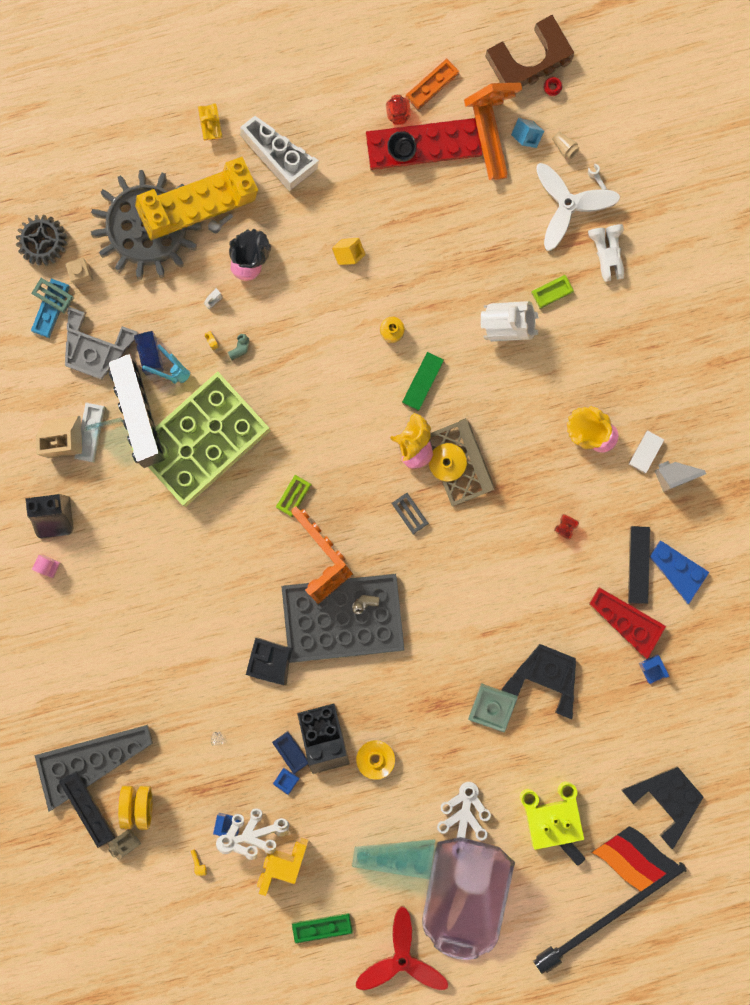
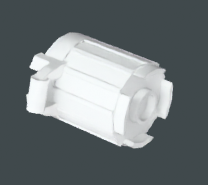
[481,301,539,342]

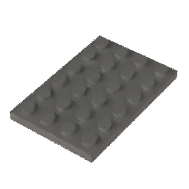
[281,574,404,663]

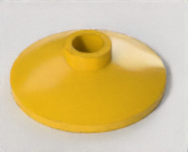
[429,443,467,482]
[356,740,395,780]

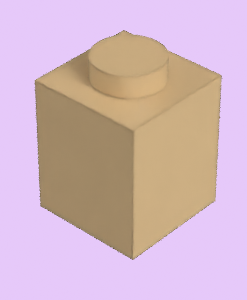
[65,258,93,286]

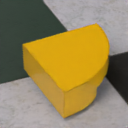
[204,331,219,350]

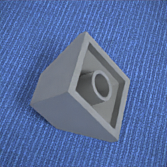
[655,461,706,492]

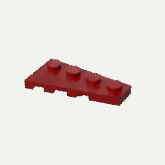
[589,587,666,660]

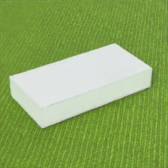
[629,430,664,473]

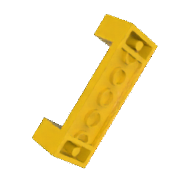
[135,156,258,240]

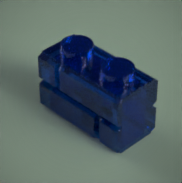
[134,331,164,375]

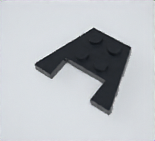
[501,644,576,719]
[621,766,703,849]

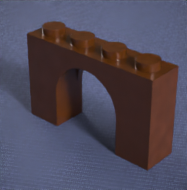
[485,14,574,89]

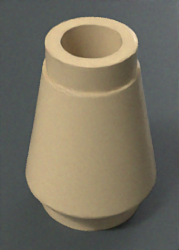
[552,131,580,159]

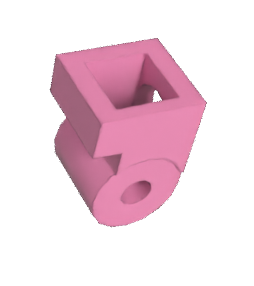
[32,555,61,578]

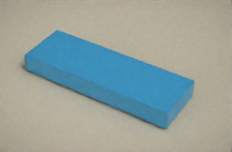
[31,278,70,339]

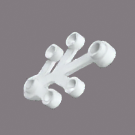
[437,782,491,858]
[216,809,289,860]

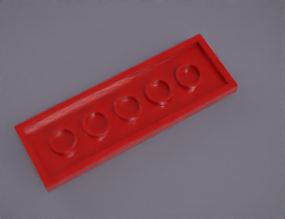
[366,118,482,170]

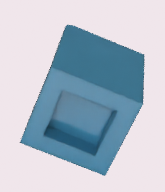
[511,118,544,148]

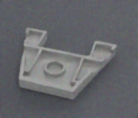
[65,307,139,380]

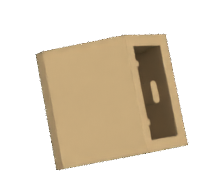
[36,416,82,458]

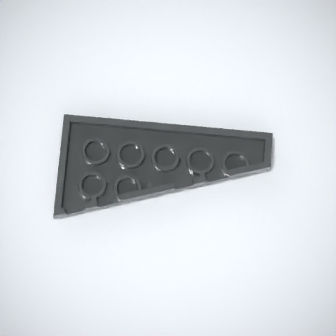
[34,725,153,812]

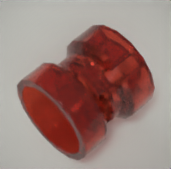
[554,514,579,540]

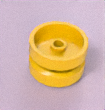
[118,786,153,830]

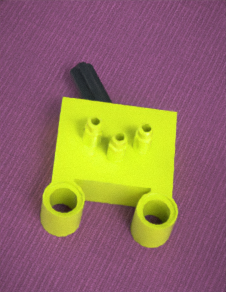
[520,781,585,866]

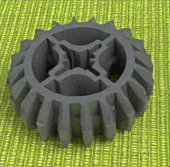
[16,215,68,266]

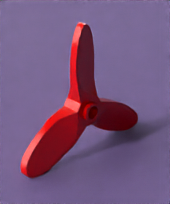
[356,906,448,990]

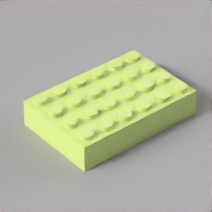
[132,372,271,507]

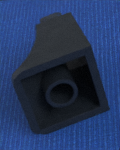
[25,494,74,539]

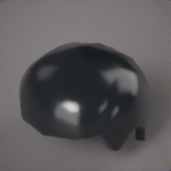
[387,131,417,162]

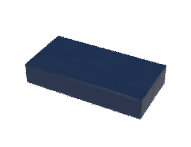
[272,731,308,774]

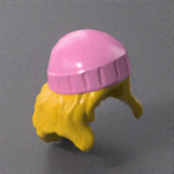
[567,406,619,453]
[390,413,433,469]

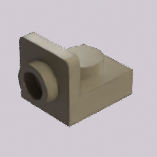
[108,829,141,860]

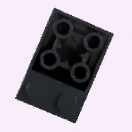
[297,703,350,774]

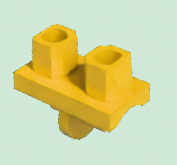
[198,103,223,141]

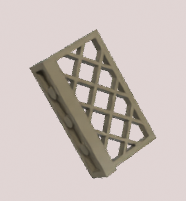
[429,418,495,507]

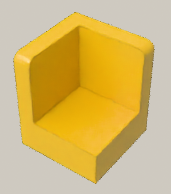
[332,238,366,265]

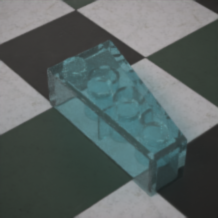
[351,839,435,879]

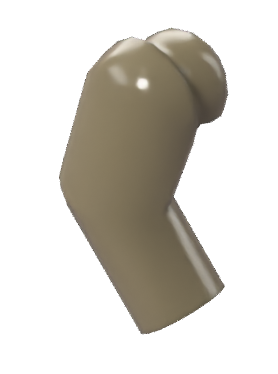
[352,595,379,614]

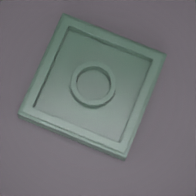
[468,683,518,733]

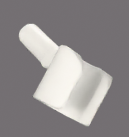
[588,164,606,190]

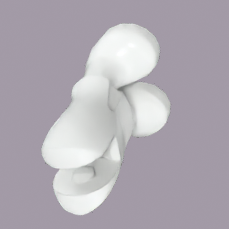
[588,224,624,282]

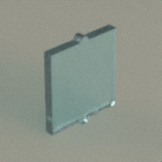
[85,418,123,431]

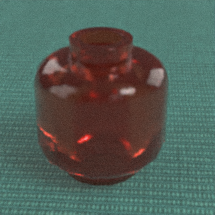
[385,95,411,125]

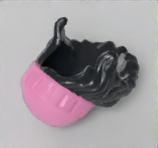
[229,229,271,281]

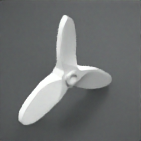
[537,163,620,251]

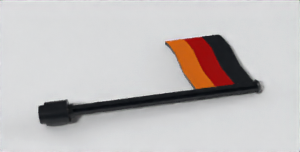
[533,826,687,974]

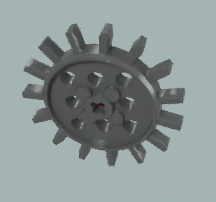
[91,170,202,280]

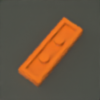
[405,58,459,110]

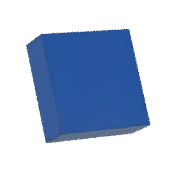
[273,768,300,795]

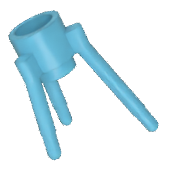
[142,344,191,384]

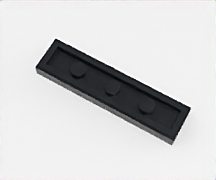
[628,526,650,604]
[59,771,115,848]

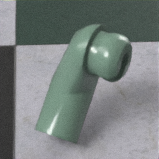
[228,334,250,360]

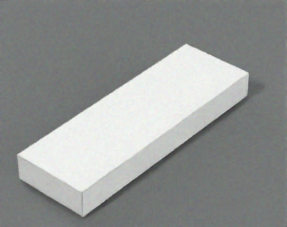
[74,403,105,462]

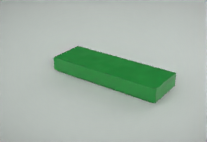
[402,352,444,411]
[292,913,353,944]

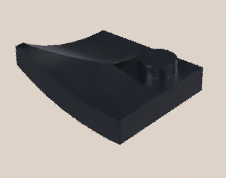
[245,637,293,685]

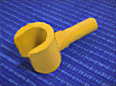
[191,849,207,876]

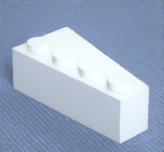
[240,116,319,191]

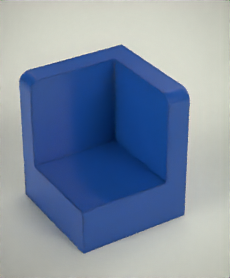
[639,655,669,684]
[213,813,241,836]

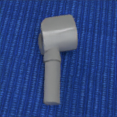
[208,213,233,234]

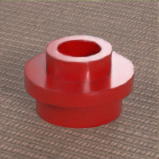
[543,77,562,96]

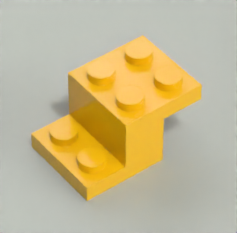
[257,838,308,896]

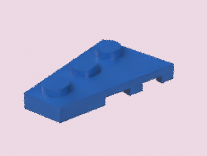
[649,541,709,604]

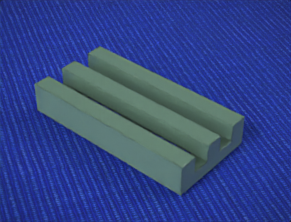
[31,278,74,314]

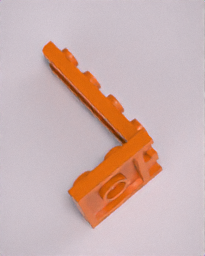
[464,83,522,180]
[291,506,353,604]

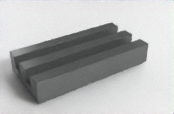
[391,493,429,535]

